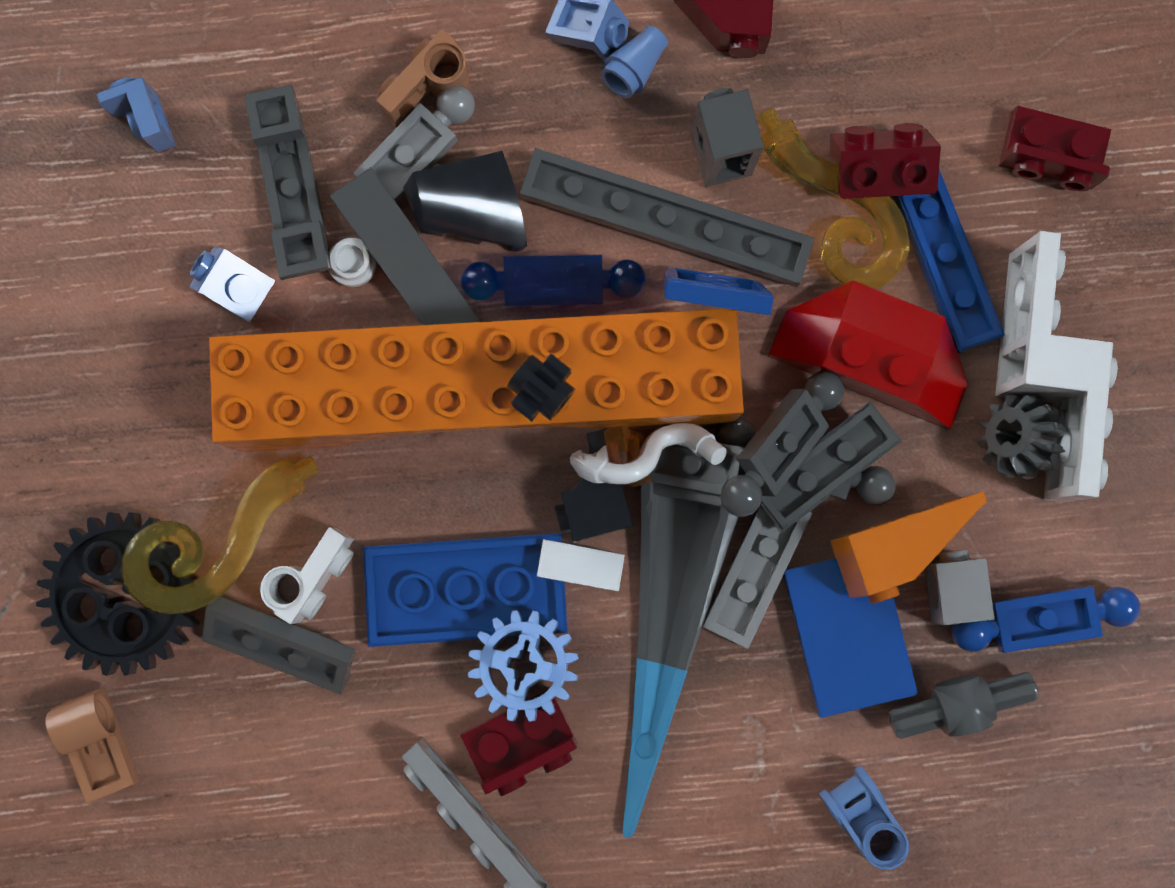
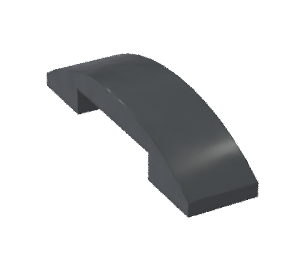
[244,84,330,280]

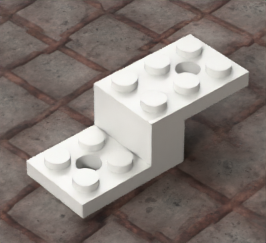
[995,231,1118,502]

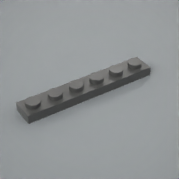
[520,148,815,287]

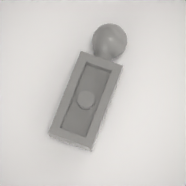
[354,86,475,204]

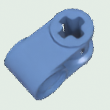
[818,765,909,870]

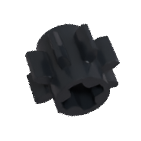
[507,353,576,422]

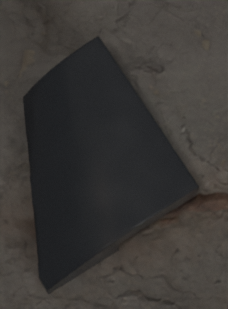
[403,151,527,252]

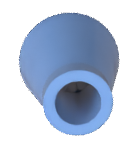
[601,25,668,98]

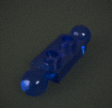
[461,254,646,306]

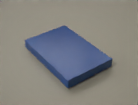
[663,267,774,315]
[783,558,918,718]

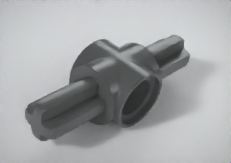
[889,672,1038,739]

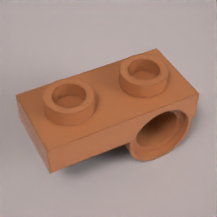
[376,29,470,128]
[46,688,140,804]

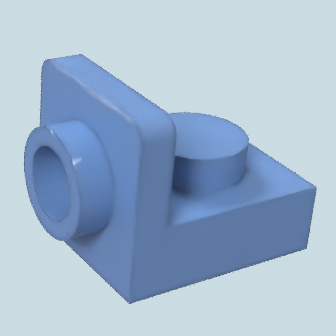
[545,0,629,62]
[97,77,176,152]

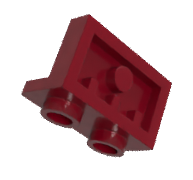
[999,105,1112,192]
[460,690,577,796]

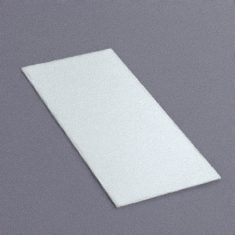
[537,539,625,591]

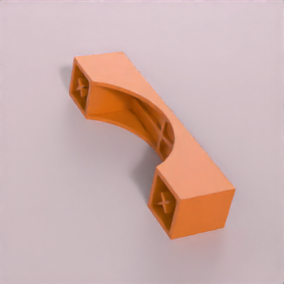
[209,309,744,453]

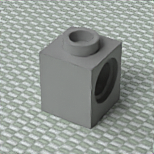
[924,550,994,625]

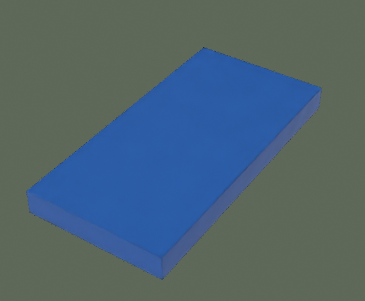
[363,533,568,647]

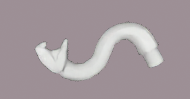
[570,423,727,484]

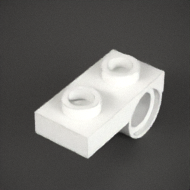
[260,527,354,624]

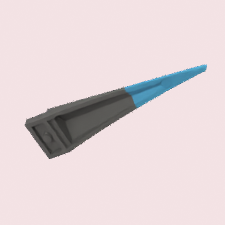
[622,431,746,838]

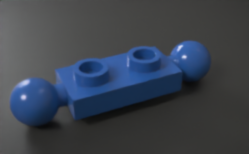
[951,586,1141,653]

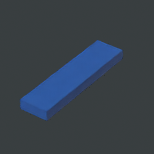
[893,169,1005,354]

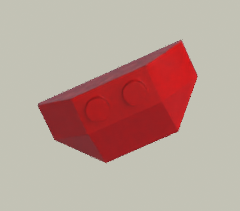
[767,280,968,430]

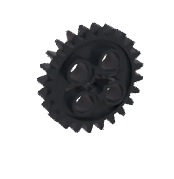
[36,512,206,676]

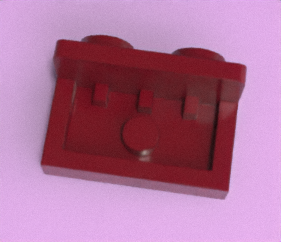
[830,123,941,199]

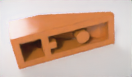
[830,491,987,604]

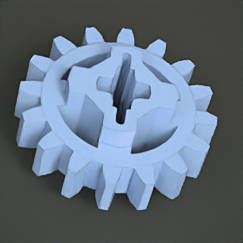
[468,610,579,722]

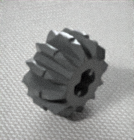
[976,394,1068,479]

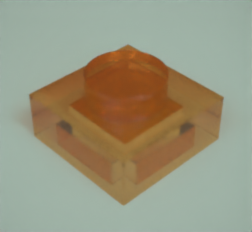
[604,425,652,487]

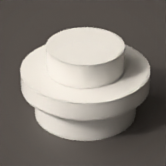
[329,238,377,287]

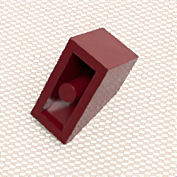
[673,0,774,58]

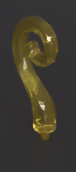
[757,107,909,289]
[122,456,320,614]

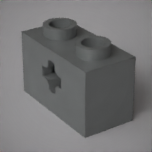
[691,88,764,187]

